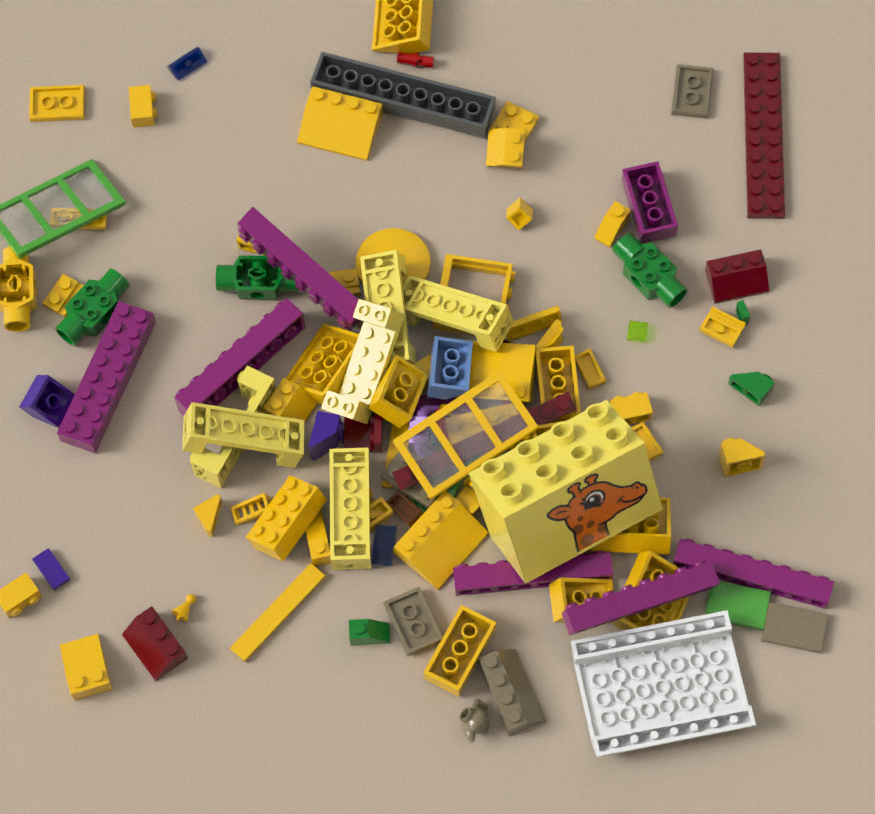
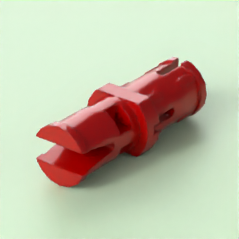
[397,52,434,68]

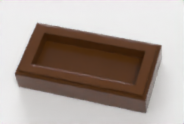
[387,490,424,528]

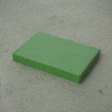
[705,581,770,631]

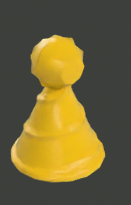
[172,594,196,622]

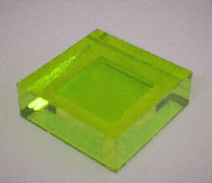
[627,320,648,342]

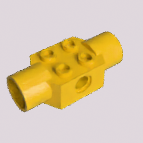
[0,247,37,332]

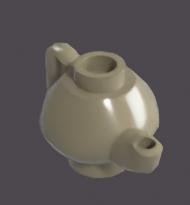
[459,699,489,743]

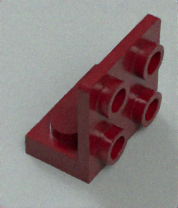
[344,412,383,452]

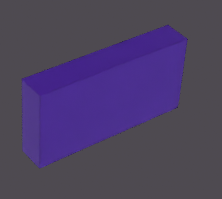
[32,548,70,591]

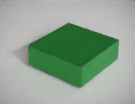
[735,300,750,325]

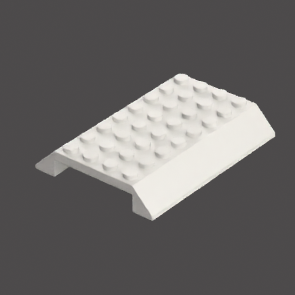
[571,610,756,757]

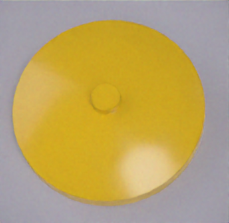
[356,228,431,286]

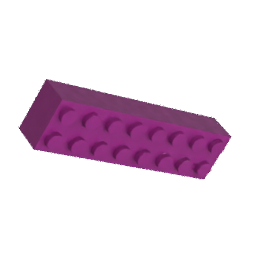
[237,207,361,331]
[174,298,306,416]
[57,301,156,454]

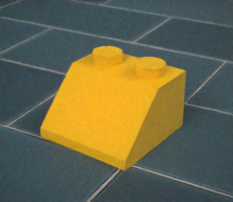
[486,128,526,169]
[263,378,318,424]
[718,438,765,477]

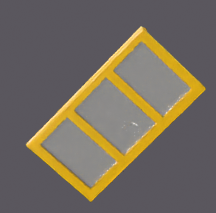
[392,370,539,499]

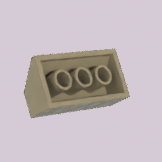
[478,649,546,736]

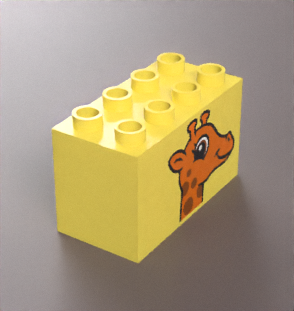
[469,400,663,584]

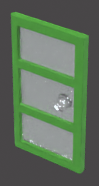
[0,159,126,259]

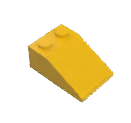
[368,355,428,428]
[549,577,613,623]
[60,634,113,701]

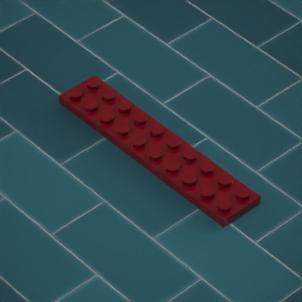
[743,52,785,219]

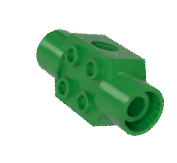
[612,233,688,308]
[216,255,300,300]
[55,268,130,346]

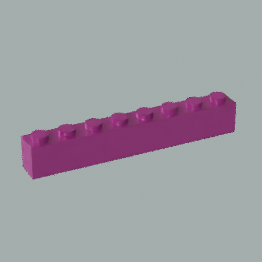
[673,539,834,609]
[453,551,613,596]
[561,561,720,636]

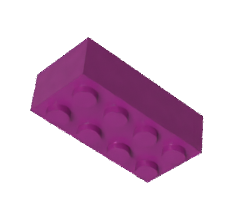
[621,161,678,244]

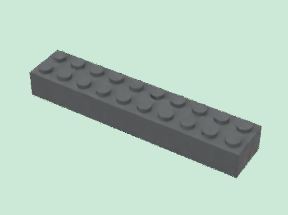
[310,52,496,138]

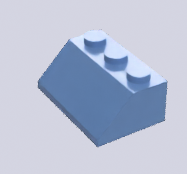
[427,336,473,400]

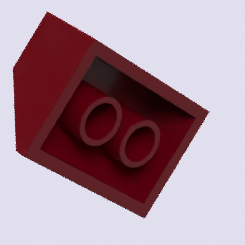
[705,249,770,304]
[122,606,188,681]

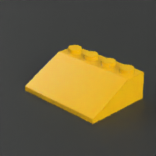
[372,0,433,53]
[297,86,383,161]
[286,323,359,405]
[457,341,536,402]
[393,490,489,590]
[591,497,671,555]
[610,550,690,631]

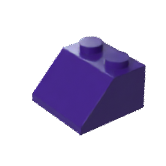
[19,375,75,428]
[309,411,345,461]

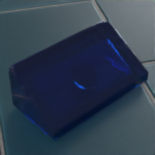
[167,46,208,81]

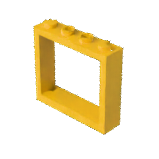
[433,254,516,336]

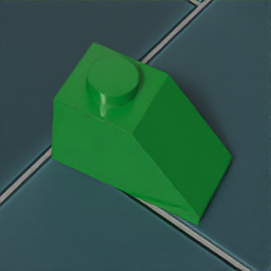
[728,371,775,406]
[349,619,390,646]

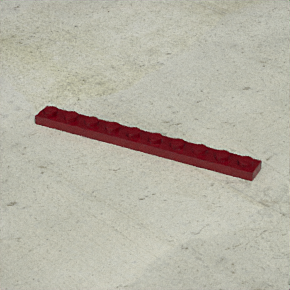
[392,392,576,491]

